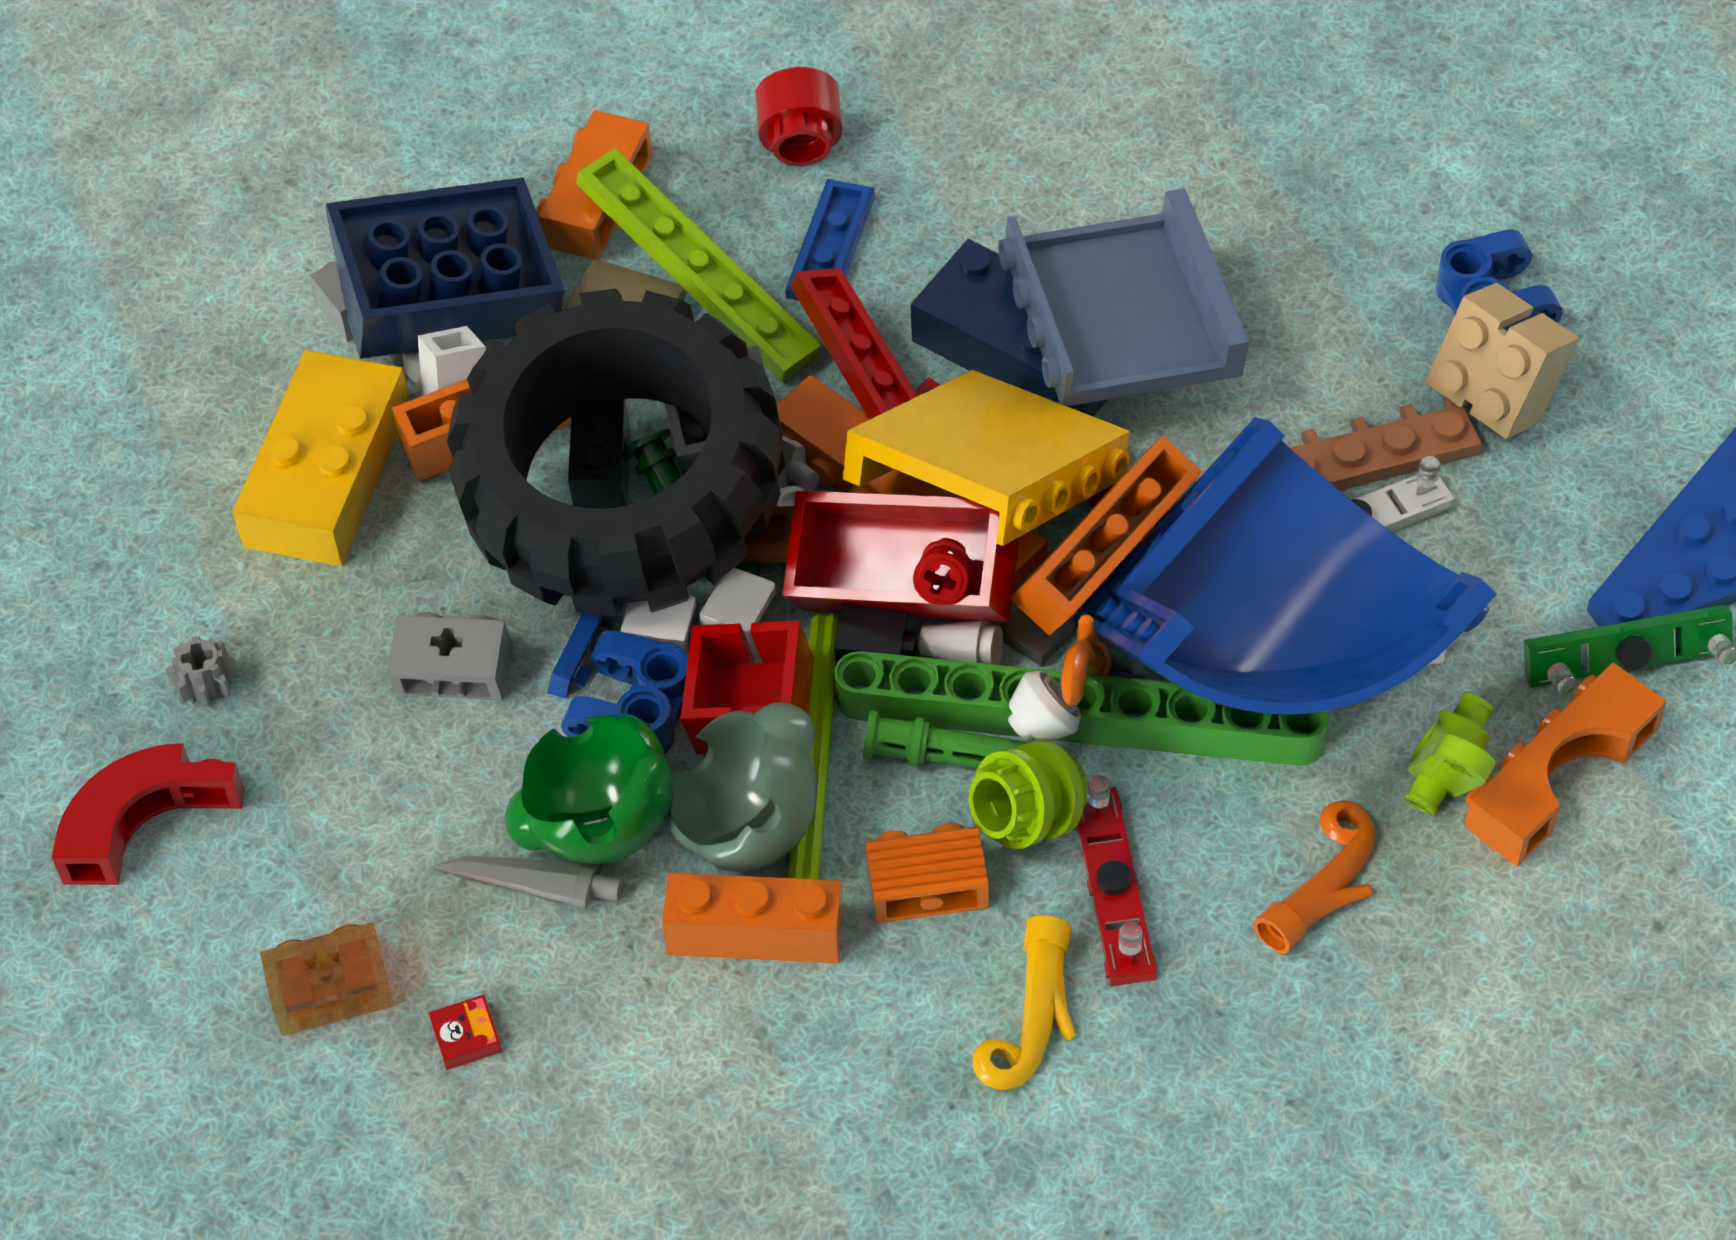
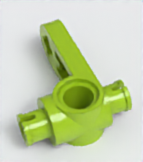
[1403,692,1496,816]

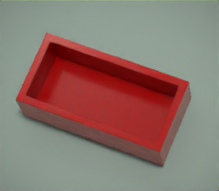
[782,491,1019,622]

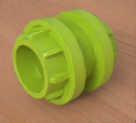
[968,740,1088,849]

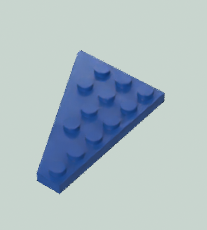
[1587,427,1736,627]

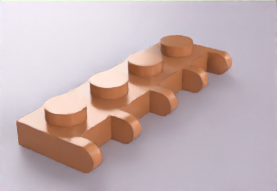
[1291,396,1482,490]

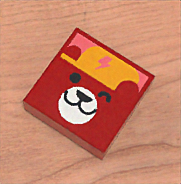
[428,994,502,1070]

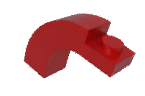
[51,743,245,885]

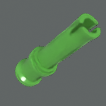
[863,710,1033,768]

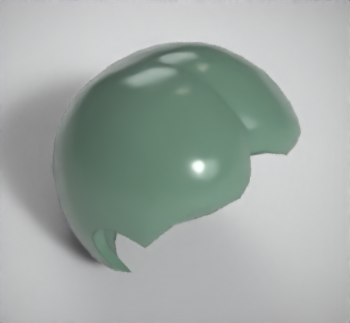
[668,702,816,872]

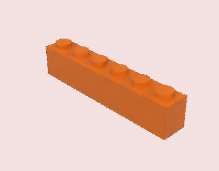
[777,375,1048,604]

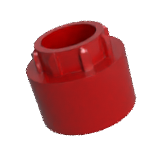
[755,67,843,166]

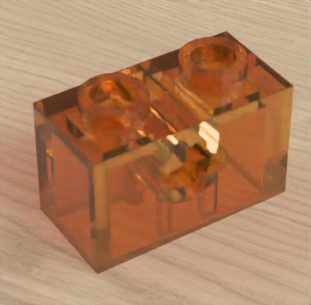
[260,922,395,1036]

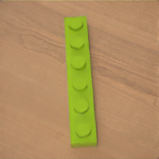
[576,148,822,382]

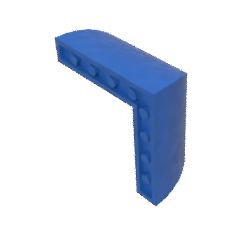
[1072,417,1497,714]

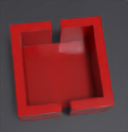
[680,620,814,755]

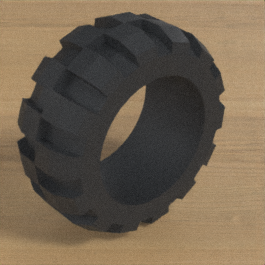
[447,288,785,617]

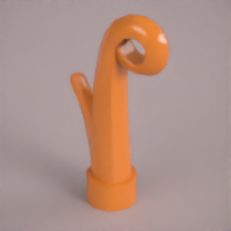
[1061,615,1113,707]
[1253,800,1376,955]

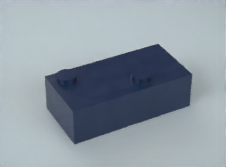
[910,239,1108,417]

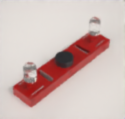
[1077,775,1158,987]

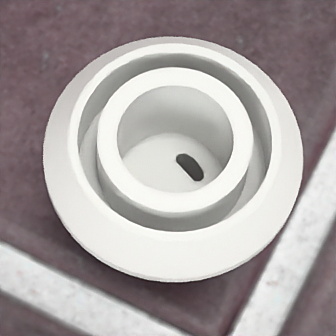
[1008,671,1081,743]

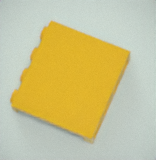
[843,370,1130,546]

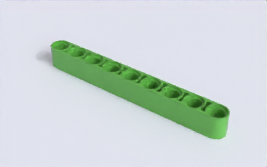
[834,651,1329,765]

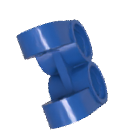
[1436,229,1563,331]
[561,630,688,754]

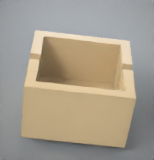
[1424,282,1580,439]

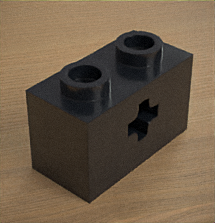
[568,399,631,509]

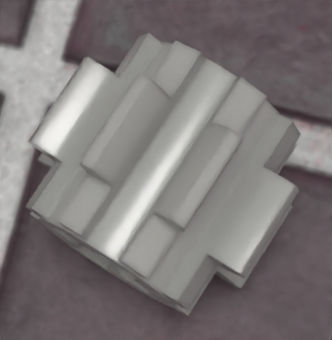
[166,636,238,707]

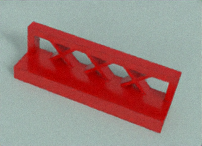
[791,268,918,420]

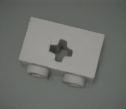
[387,612,513,701]

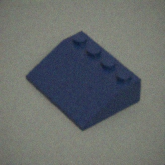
[326,177,565,359]

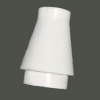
[919,620,1003,665]

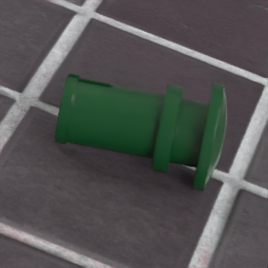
[623,429,681,495]

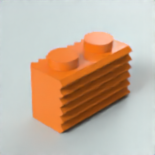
[865,823,989,924]

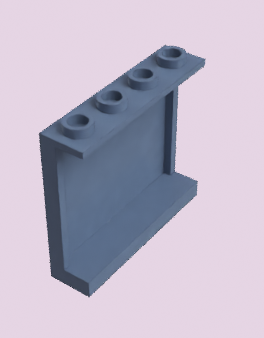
[998,188,1250,406]

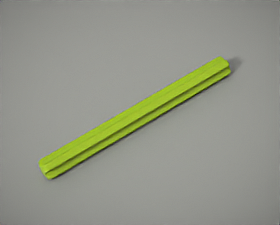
[788,614,839,880]

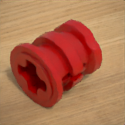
[913,538,970,606]

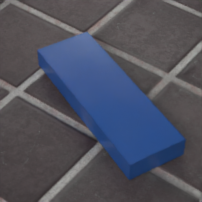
[785,179,875,301]

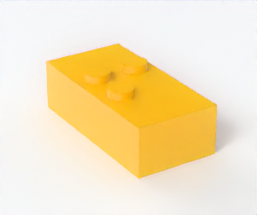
[232,349,410,567]

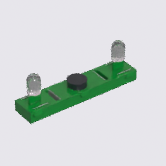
[1524,604,1736,694]

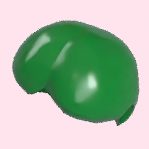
[505,714,674,864]

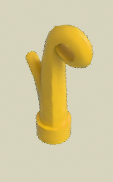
[972,915,1076,1090]

